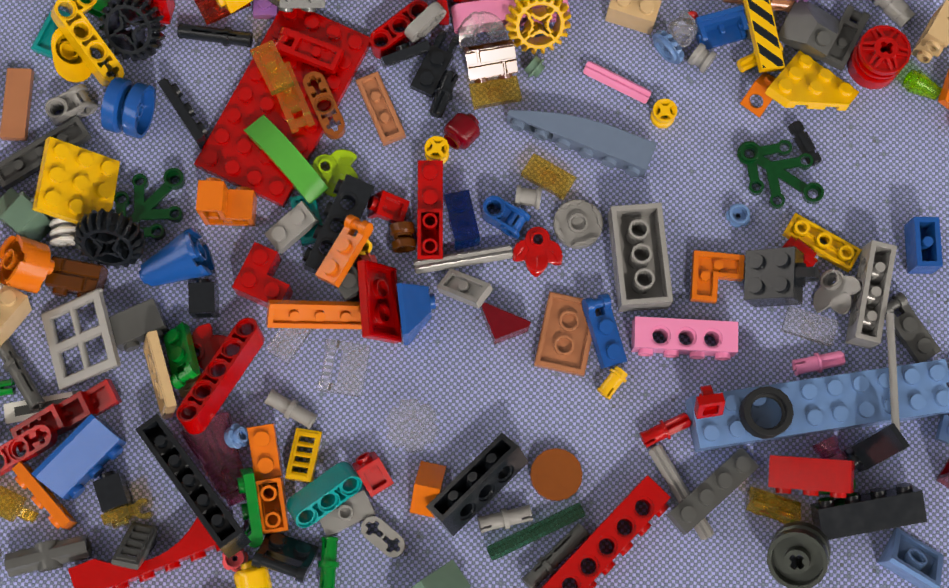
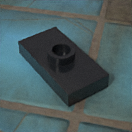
[380,40,431,68]

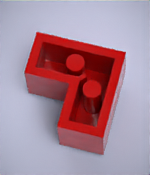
[232,242,293,308]

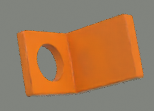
[740,72,776,117]

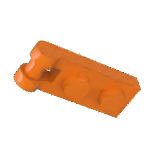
[315,214,373,288]

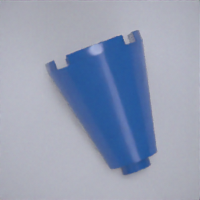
[139,227,214,287]

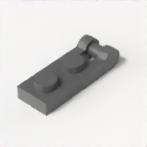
[820,4,870,71]
[885,292,942,363]

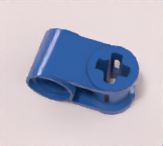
[481,196,531,239]

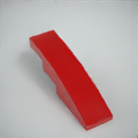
[9,379,122,453]

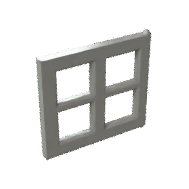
[41,288,121,390]

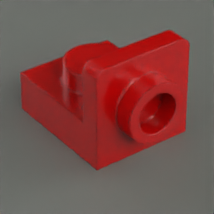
[367,190,410,223]
[352,451,394,497]

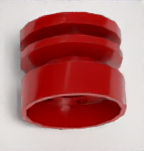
[847,25,911,89]

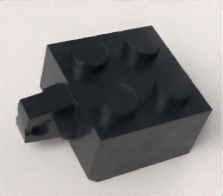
[744,247,820,307]

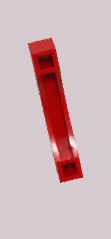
[68,517,221,588]

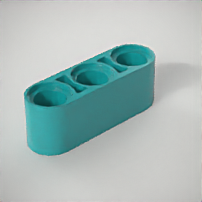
[286,462,362,528]

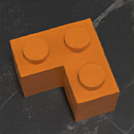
[196,177,257,226]

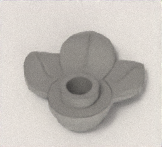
[813,270,862,315]

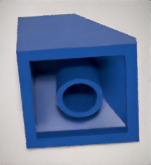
[397,283,436,345]

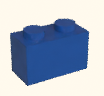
[904,217,943,274]

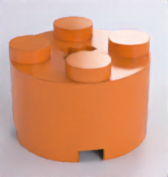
[0,235,55,294]

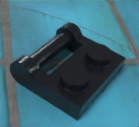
[251,532,319,583]

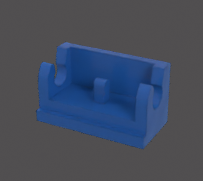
[692,5,749,50]

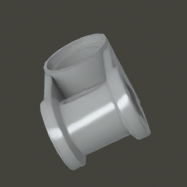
[45,84,98,127]

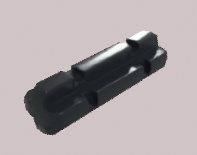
[788,121,822,167]

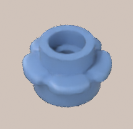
[726,204,750,228]
[224,423,248,449]

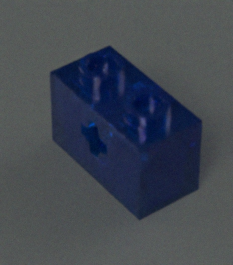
[444,189,480,251]

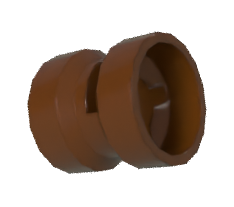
[389,221,417,253]

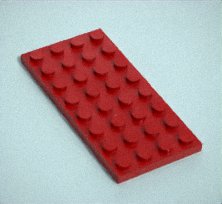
[194,8,371,208]

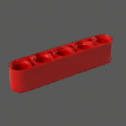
[176,317,265,435]

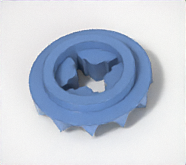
[653,30,684,64]

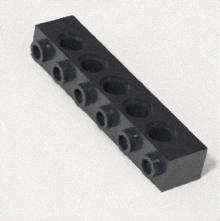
[135,413,251,559]

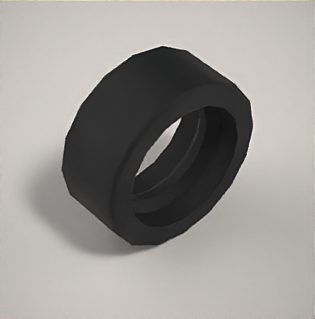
[739,386,794,439]

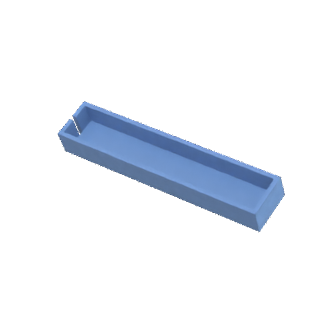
[685,359,949,452]

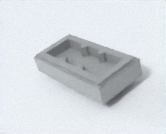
[319,490,376,537]

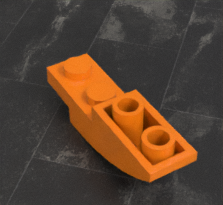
[247,423,289,534]

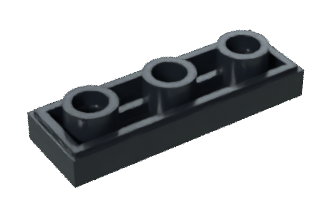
[158,78,208,149]

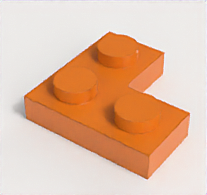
[690,250,745,304]

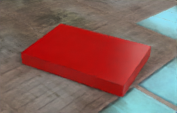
[357,260,402,344]

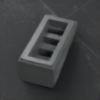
[111,522,158,570]

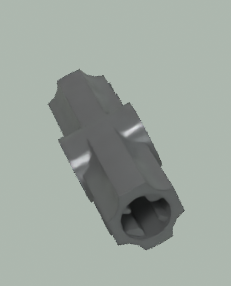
[4,534,92,577]

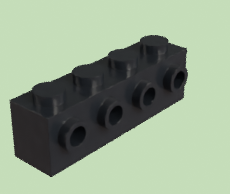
[810,483,927,540]

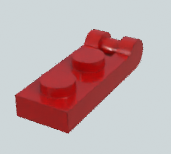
[271,27,344,74]

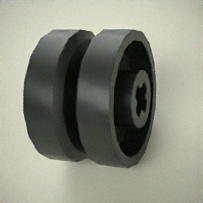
[767,521,831,588]

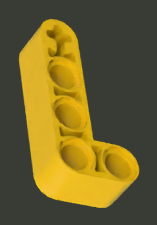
[51,0,124,87]

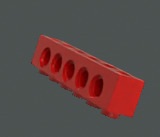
[541,475,671,588]

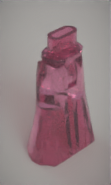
[180,411,244,507]

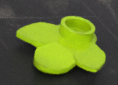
[312,149,359,197]

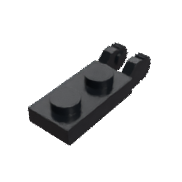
[410,29,460,98]

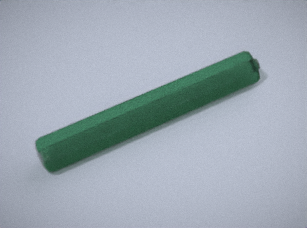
[487,503,585,560]

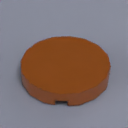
[530,448,583,501]

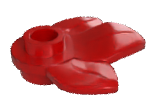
[512,227,563,277]
[192,323,227,370]

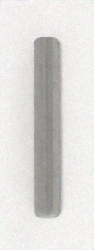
[414,244,513,274]
[649,444,714,540]

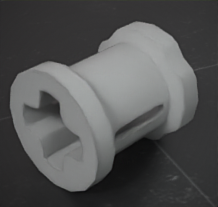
[514,185,542,210]

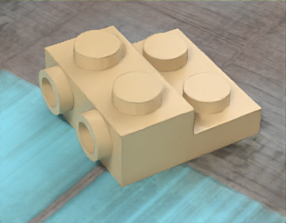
[911,0,949,63]

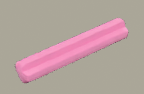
[583,61,652,104]

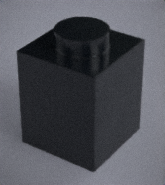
[188,279,219,319]
[93,471,134,514]

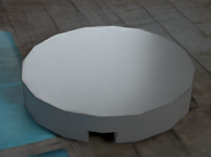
[553,199,603,249]

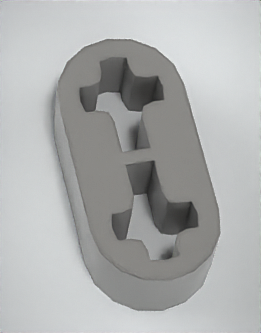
[404,1,447,43]
[361,516,405,558]

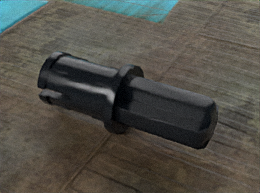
[429,70,459,118]

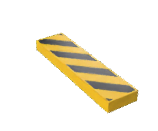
[743,0,785,73]

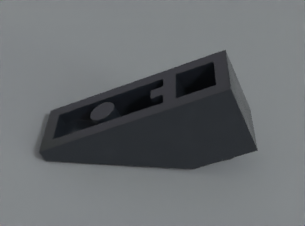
[844,423,910,472]

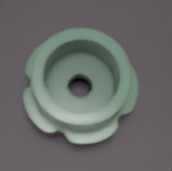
[523,56,545,78]

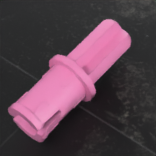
[792,351,846,376]

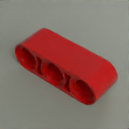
[370,0,428,59]

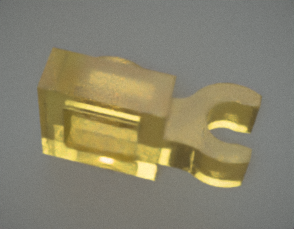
[0,486,39,523]
[101,498,153,529]

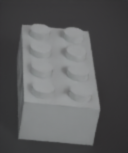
[608,203,673,312]

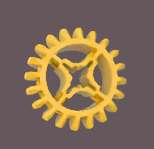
[505,0,571,54]

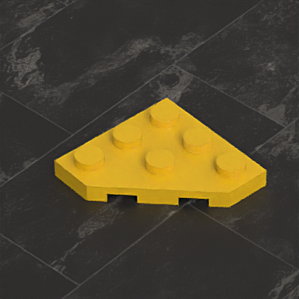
[765,50,859,111]

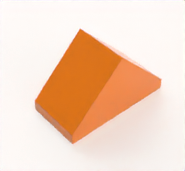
[410,461,446,518]

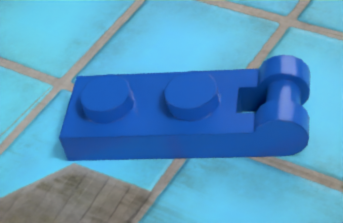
[582,293,627,369]

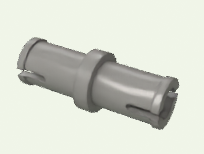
[264,389,318,430]
[477,504,533,533]

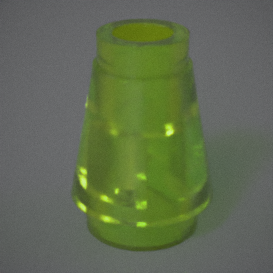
[902,69,942,100]

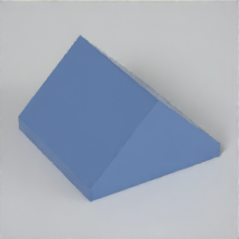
[877,527,944,588]

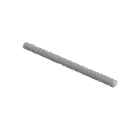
[886,313,900,431]

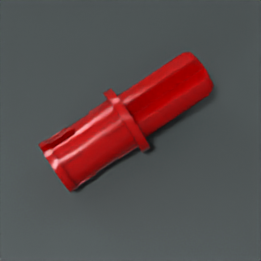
[639,413,691,448]

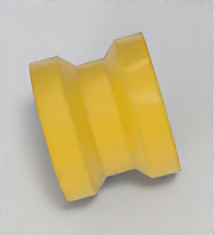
[650,99,677,129]
[425,136,449,164]

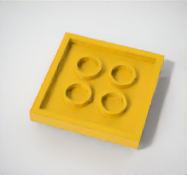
[32,136,120,224]

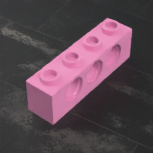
[631,316,738,361]

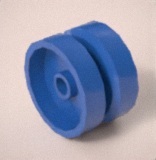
[101,77,156,139]

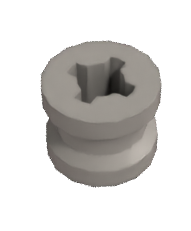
[687,43,717,74]

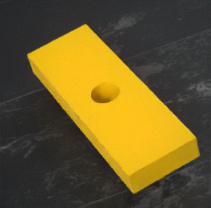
[782,212,862,273]

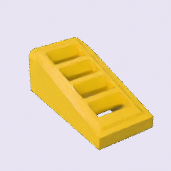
[285,428,322,483]

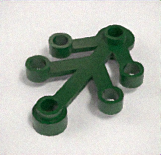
[737,140,824,209]
[114,168,185,240]

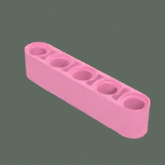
[450,0,571,35]

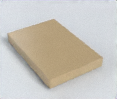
[143,330,177,420]

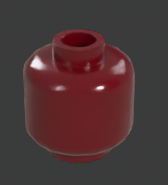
[444,113,480,150]

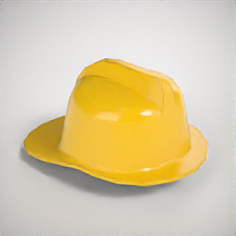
[51,28,92,83]

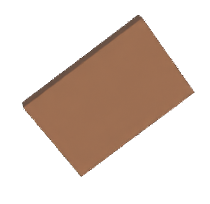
[534,291,598,377]

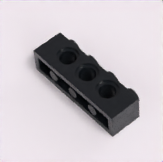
[302,174,375,274]
[426,433,528,536]

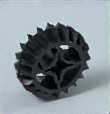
[99,0,166,61]
[73,208,146,269]

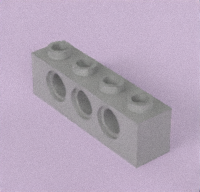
[845,240,897,349]

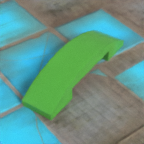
[244,115,328,205]

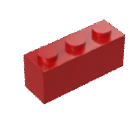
[768,455,854,498]

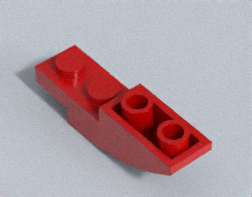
[417,160,443,260]

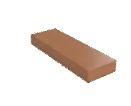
[0,68,34,141]
[355,71,406,146]

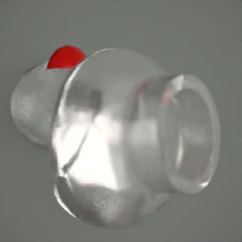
[667,9,698,47]

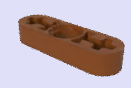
[303,71,346,140]

